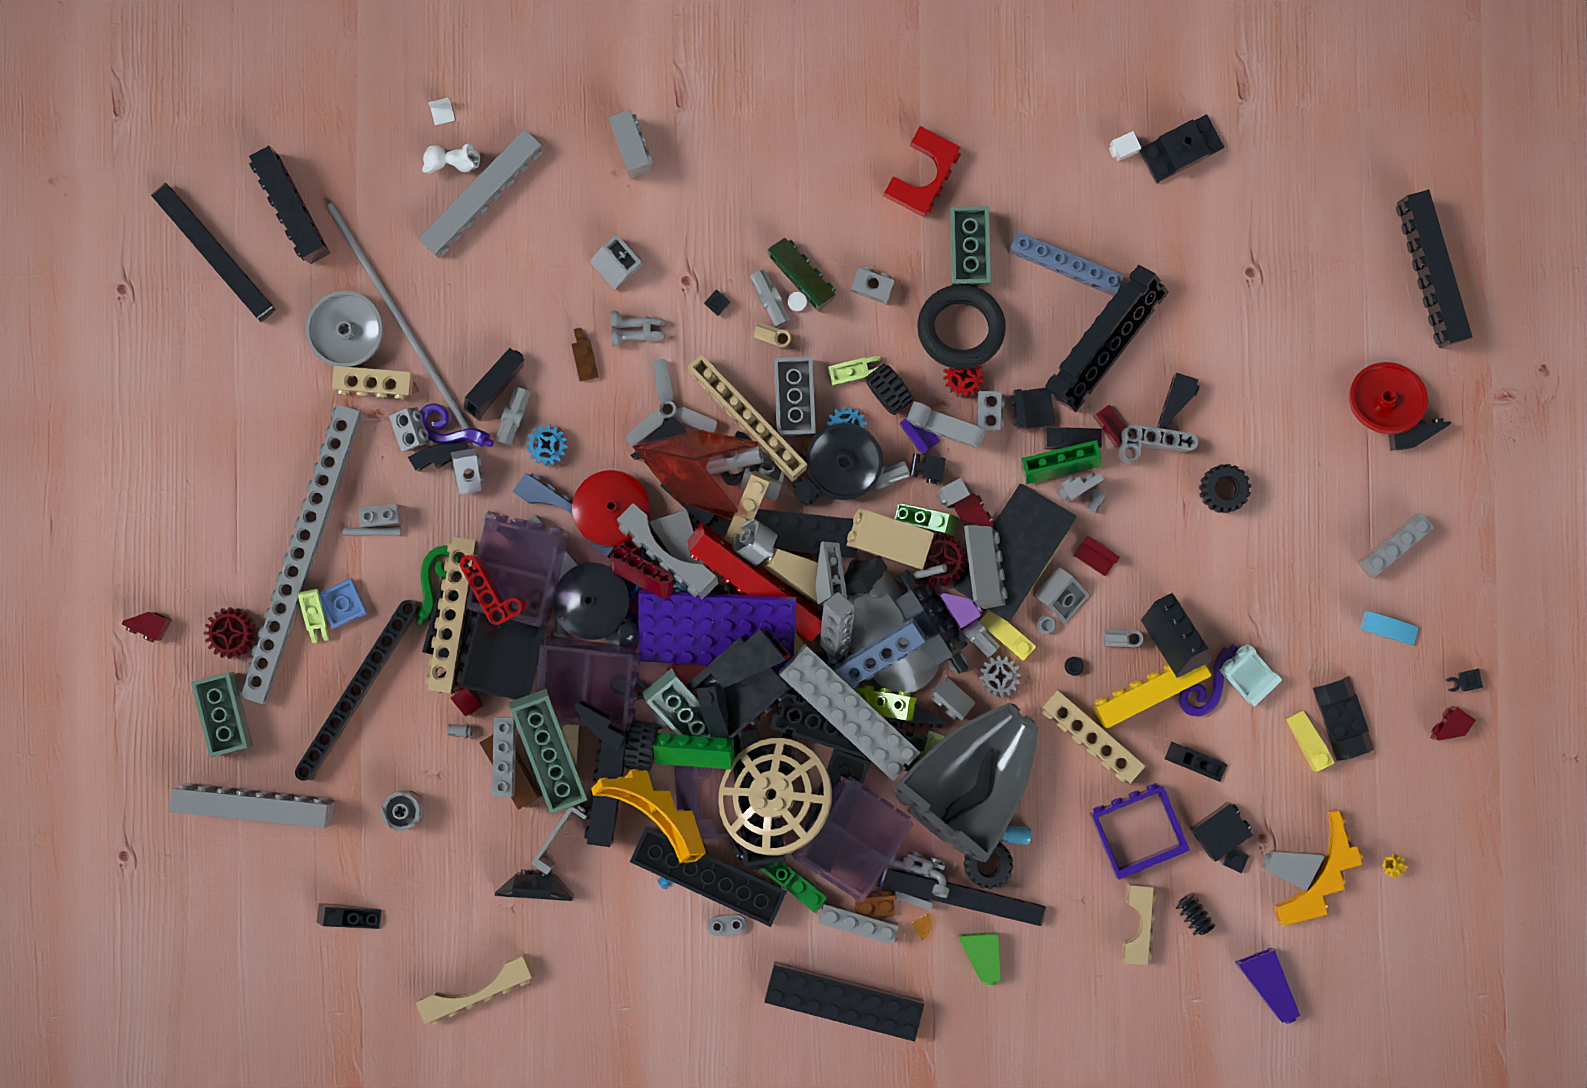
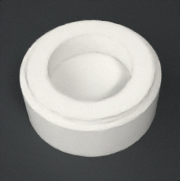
[788,292,807,312]

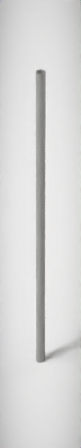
[326,203,480,449]

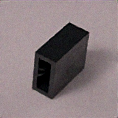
[1190,802,1253,862]

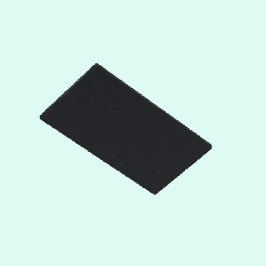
[953,484,1077,622]

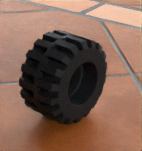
[865,363,913,415]
[1199,464,1251,513]
[624,720,658,772]
[963,842,1014,889]

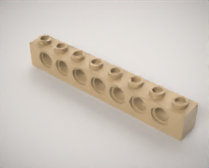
[688,354,807,482]
[425,537,478,694]

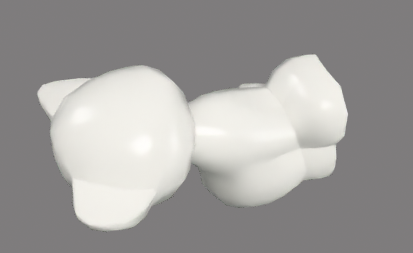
[422,143,480,173]

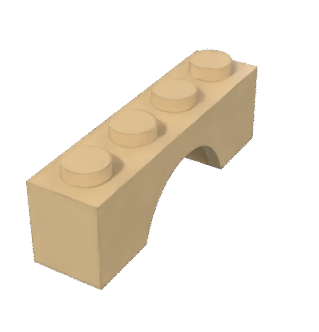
[1122,883,1156,965]

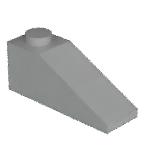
[815,541,847,605]

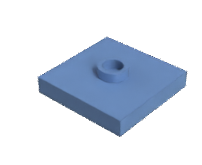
[319,578,368,629]

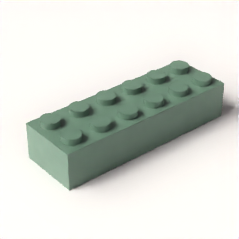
[509,689,587,814]

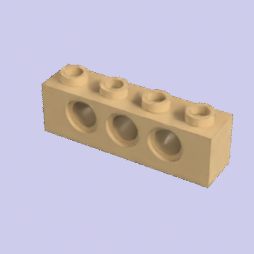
[332,366,414,400]

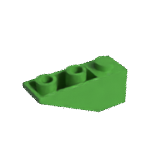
[894,503,958,536]

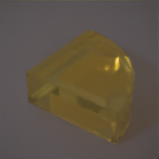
[912,913,931,940]

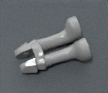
[611,311,664,347]

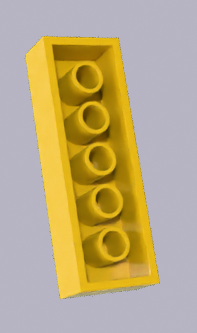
[1092,664,1211,728]

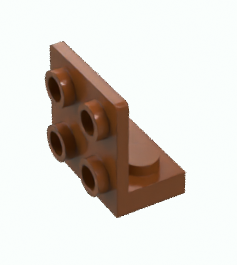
[854,888,897,917]

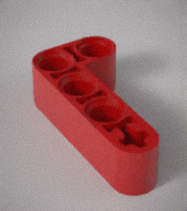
[460,554,527,625]

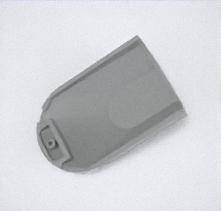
[848,570,939,693]

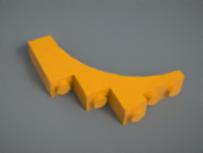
[591,769,706,863]
[1273,809,1363,926]

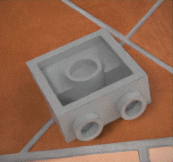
[1056,472,1104,502]

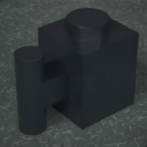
[910,453,946,485]

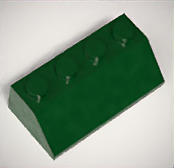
[768,238,836,312]

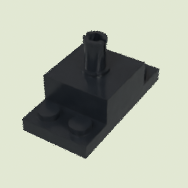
[1139,114,1225,184]

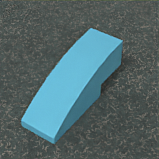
[1359,611,1419,646]

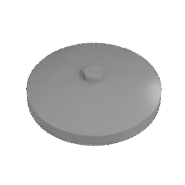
[305,291,384,367]

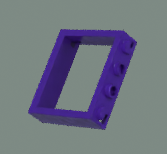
[1089,783,1190,880]

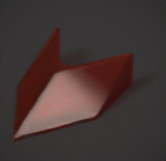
[632,430,758,520]

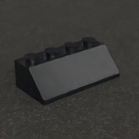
[1141,592,1212,678]

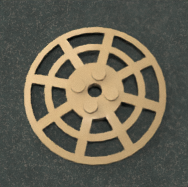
[718,738,832,855]

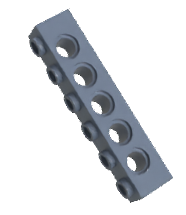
[1008,231,1124,296]
[831,618,926,689]

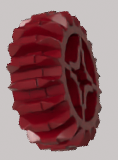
[918,534,967,585]
[204,607,257,659]

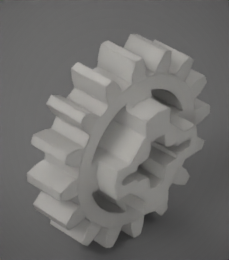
[979,655,1021,697]

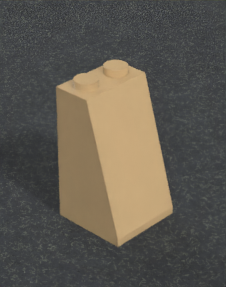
[846,509,934,570]
[758,548,824,606]

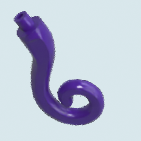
[419,403,494,448]
[1179,644,1238,717]

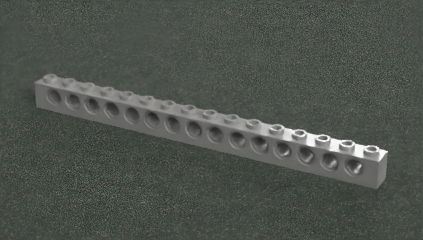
[240,404,363,704]

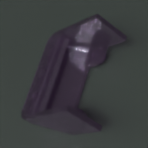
[674,765,737,839]

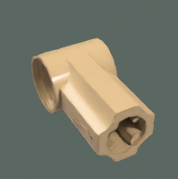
[753,322,792,349]

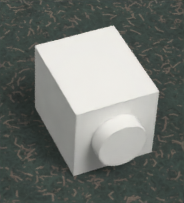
[1109,131,1141,161]

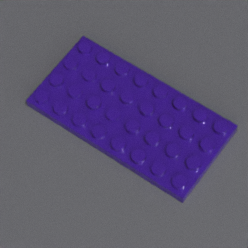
[639,590,796,668]

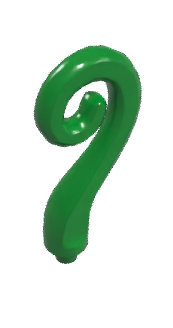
[416,545,461,626]

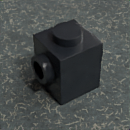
[792,477,819,505]

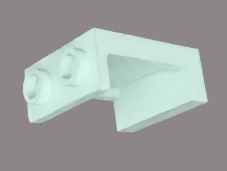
[1219,644,1282,707]

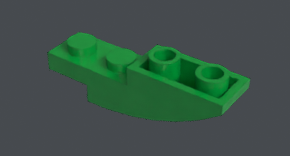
[761,864,828,913]

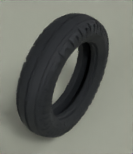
[917,284,1006,369]

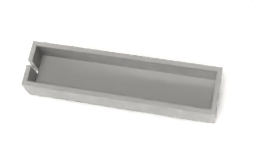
[778,644,920,781]
[169,783,335,828]

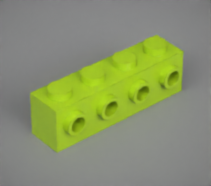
[854,685,916,721]

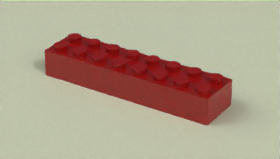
[687,523,823,642]

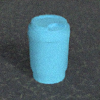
[1002,825,1031,845]

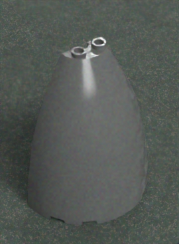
[894,703,1038,862]

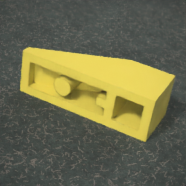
[979,611,1036,661]
[1286,710,1334,772]

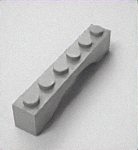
[617,503,718,599]

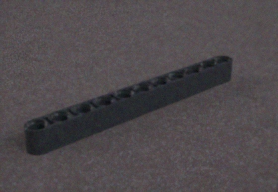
[295,600,419,781]

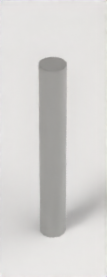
[343,528,402,536]
[894,564,947,584]

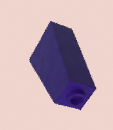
[1235,948,1300,1024]

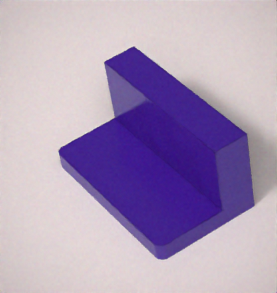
[899,419,940,455]

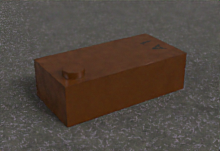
[479,735,543,810]

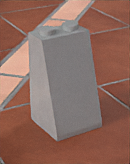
[650,510,706,567]

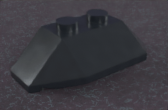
[495,869,574,901]

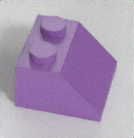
[938,593,981,628]

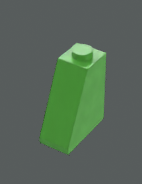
[958,932,1001,985]

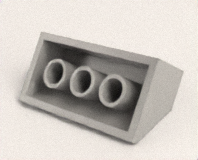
[964,525,1007,609]

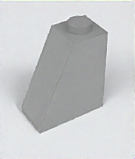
[1261,850,1324,891]

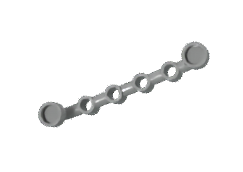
[840,848,949,898]

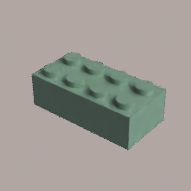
[949,206,991,286]
[642,668,710,737]
[191,672,253,757]

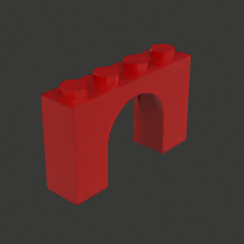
[884,126,961,217]

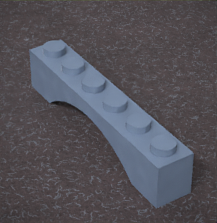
[512,473,616,558]

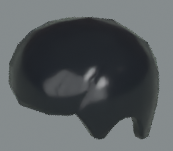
[619,617,639,647]

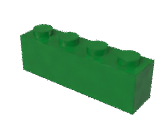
[1021,440,1102,484]
[653,733,735,769]

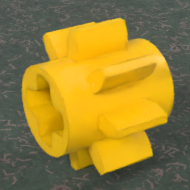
[1382,853,1408,879]

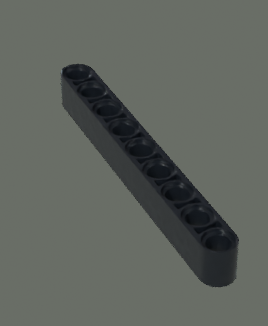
[151,183,276,323]
[876,867,1046,926]

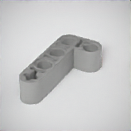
[906,401,986,449]
[1118,425,1198,463]

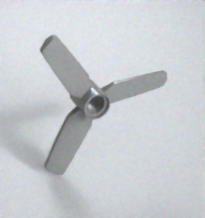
[626,359,717,446]

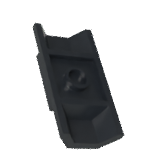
[422,578,476,661]
[1312,676,1374,761]

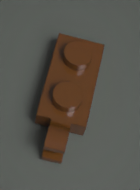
[571,328,599,382]

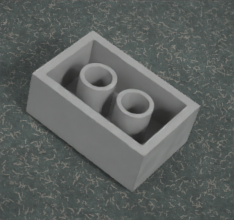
[608,110,654,179]

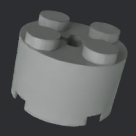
[732,519,777,566]
[381,790,423,831]

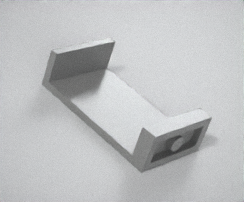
[531,803,588,874]

